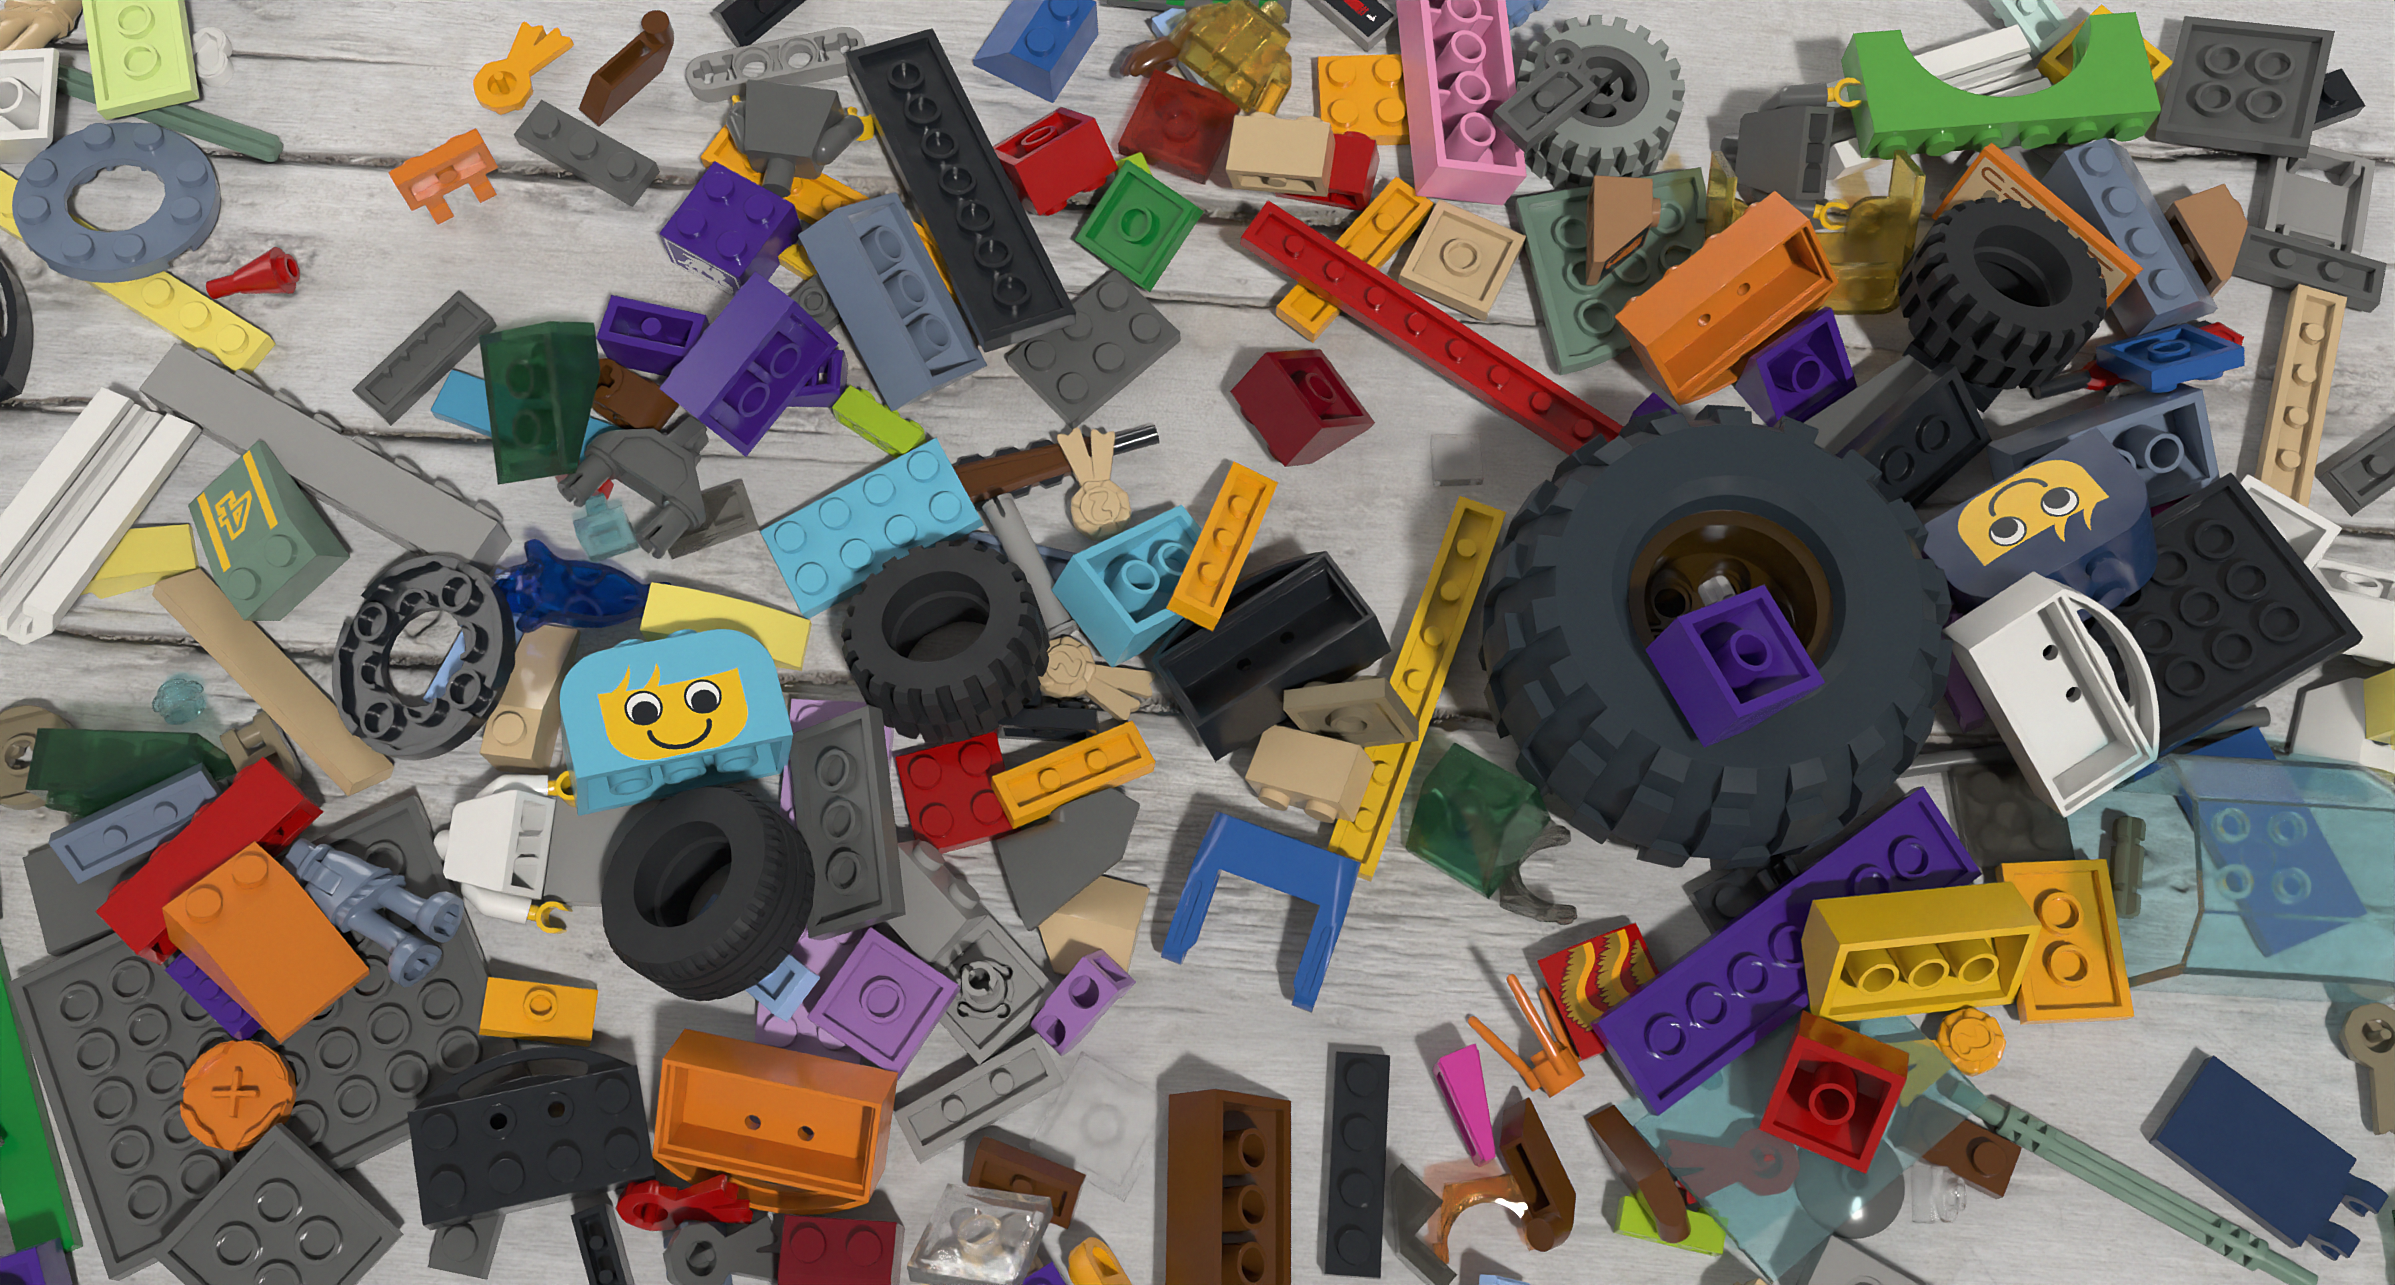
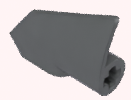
[996,788,1140,931]

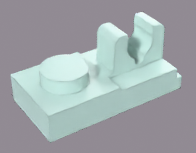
[1988,0,2073,59]

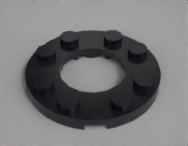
[332,555,516,761]

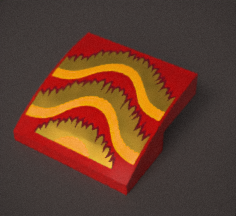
[1537,922,1659,1062]

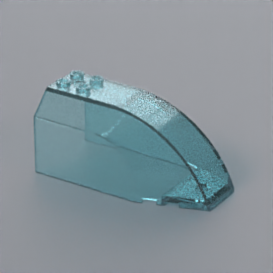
[2113,754,2395,1005]

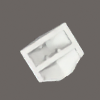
[2288,677,2395,791]

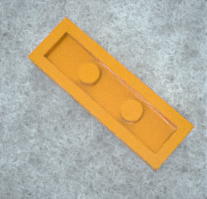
[991,720,1156,829]

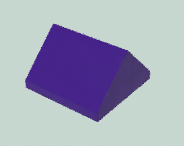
[1734,306,1858,428]

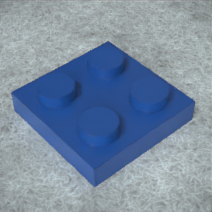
[2096,323,2245,393]

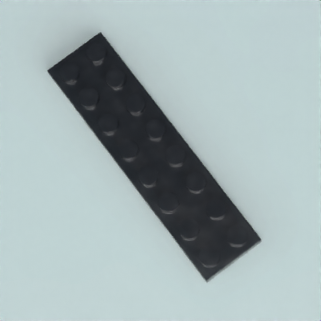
[845,28,1076,353]

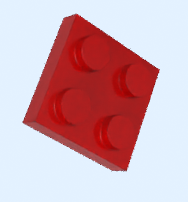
[895,732,1021,854]

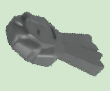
[663,1217,780,1285]

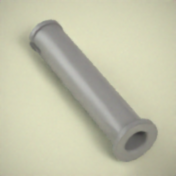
[982,493,1080,641]

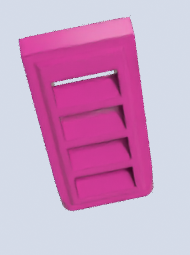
[1432,1043,1496,1168]

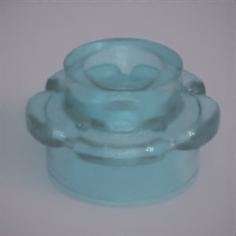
[152,678,206,725]

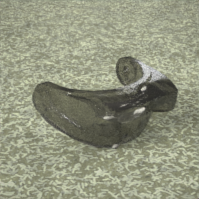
[1496,825,1577,925]

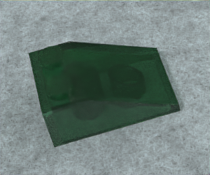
[479,321,600,485]
[25,728,238,822]

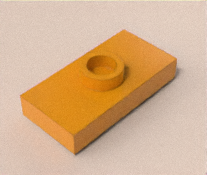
[478,977,598,1047]

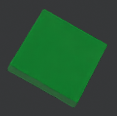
[1074,159,1204,292]

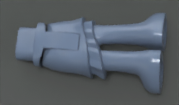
[281,838,464,988]

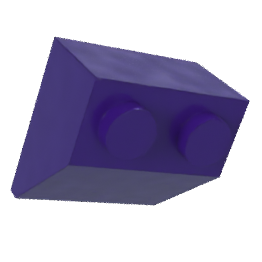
[1645,585,1825,748]

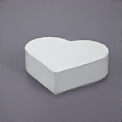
[190,27,234,87]

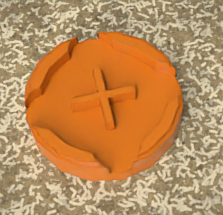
[180,1040,297,1152]

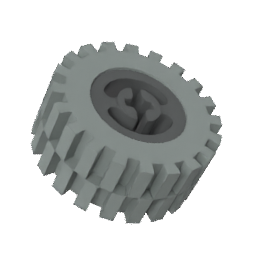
[1516,15,1685,190]

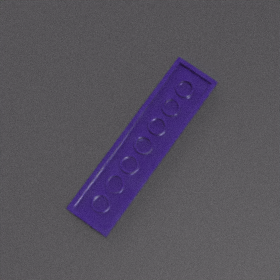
[1590,786,1982,1116]

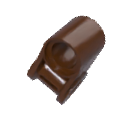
[579,358,679,432]

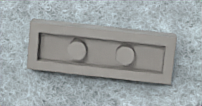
[893,1033,1064,1164]

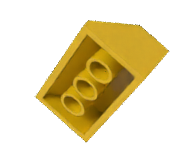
[1801,881,2043,1023]

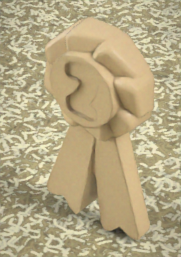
[1057,427,1131,541]
[1038,636,1156,724]

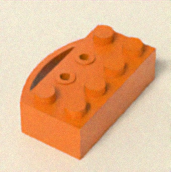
[1614,191,1839,406]
[652,1028,898,1215]

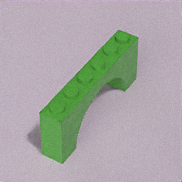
[1841,12,2162,160]

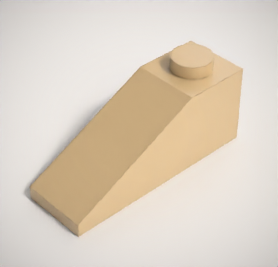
[479,623,581,775]

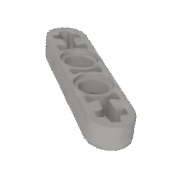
[686,27,866,103]

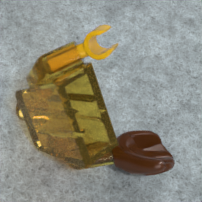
[1119,0,1292,116]

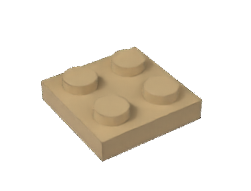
[1398,199,1526,322]

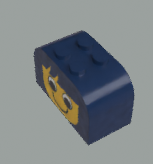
[1920,427,2158,622]

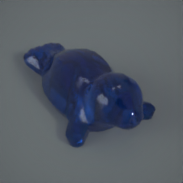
[491,539,672,633]

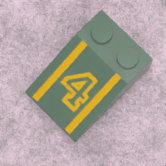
[188,441,350,621]

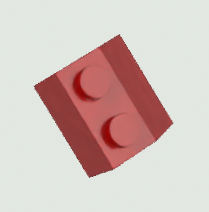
[993,107,1119,216]
[1758,1010,1909,1174]

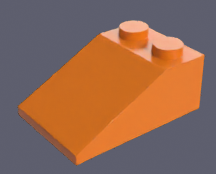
[162,841,370,1044]

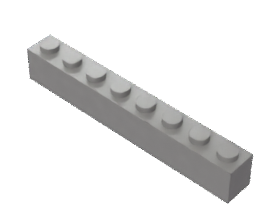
[139,343,512,575]

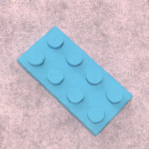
[760,437,984,620]

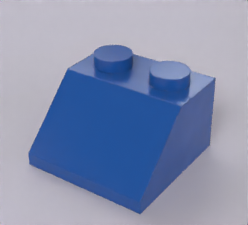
[973,0,1099,103]

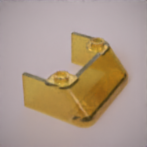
[1704,149,1926,315]

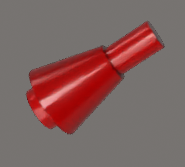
[206,247,300,300]

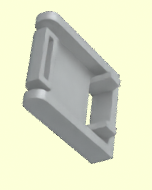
[2258,144,2376,256]

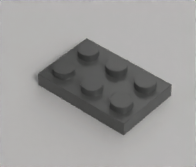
[1008,269,1181,430]

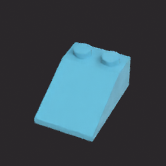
[1051,504,1241,668]

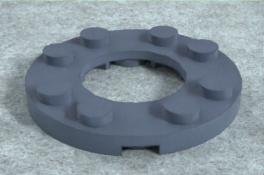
[12,122,221,283]

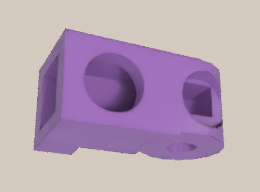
[1031,949,1136,1056]

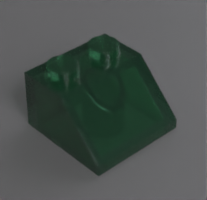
[1405,742,1551,900]

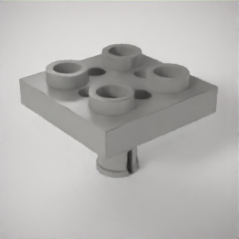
[931,914,1056,1065]

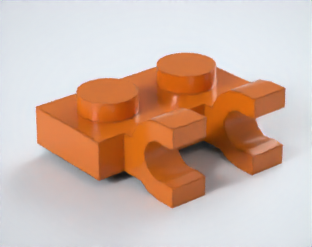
[388,128,498,225]

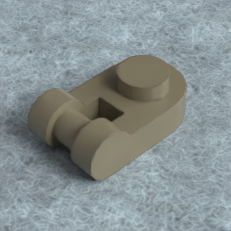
[220,710,302,787]

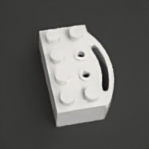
[1942,571,2160,818]

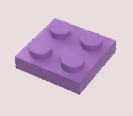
[807,927,961,1080]

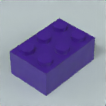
[659,271,839,457]

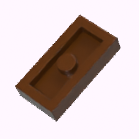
[1894,1098,2022,1199]
[966,1136,1087,1229]

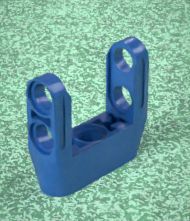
[1161,811,1361,1013]

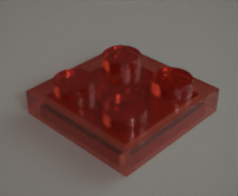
[1118,69,1241,185]

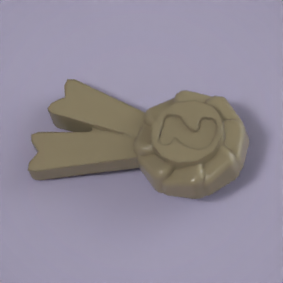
[2338,1002,2395,1135]

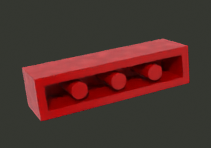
[95,757,324,965]

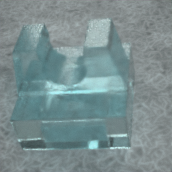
[573,493,640,563]

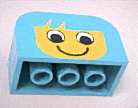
[560,629,793,816]

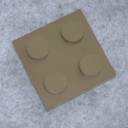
[1283,675,1419,748]

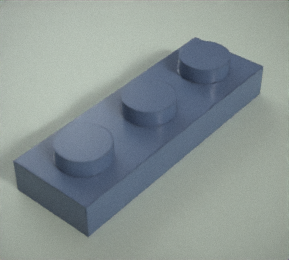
[48,762,223,884]

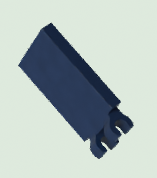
[2148,1055,2389,1261]

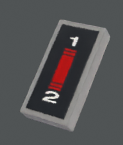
[1307,0,1398,52]

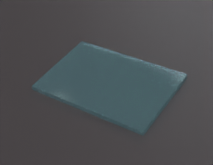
[1633,1003,1988,1284]

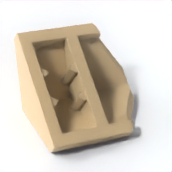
[1038,876,1150,976]

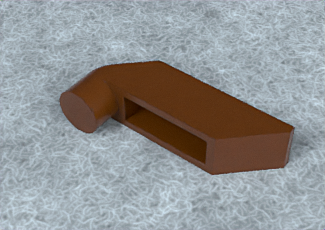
[578,10,674,127]
[1499,1097,1576,1252]
[1586,1105,1691,1243]

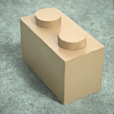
[1226,112,1336,197]
[1245,725,1375,823]

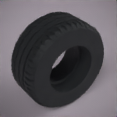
[601,785,815,1001]

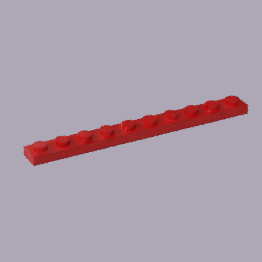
[1240,200,1624,455]

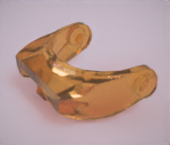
[1432,1173,1536,1265]

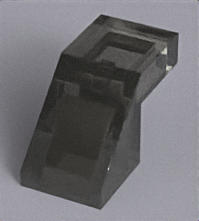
[1390,1163,1457,1285]

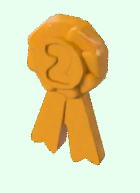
[473,21,574,115]
[1888,1007,2006,1109]

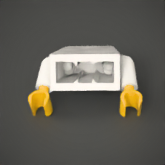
[434,771,576,934]

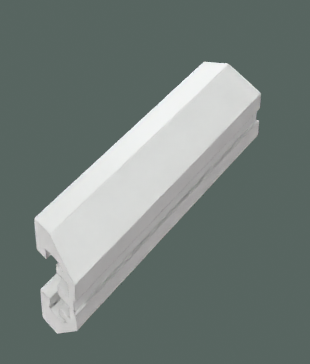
[1826,24,2052,180]
[0,387,202,645]

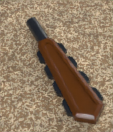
[952,425,1160,512]

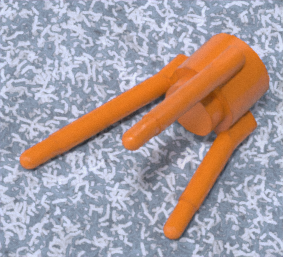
[1468,974,1585,1098]

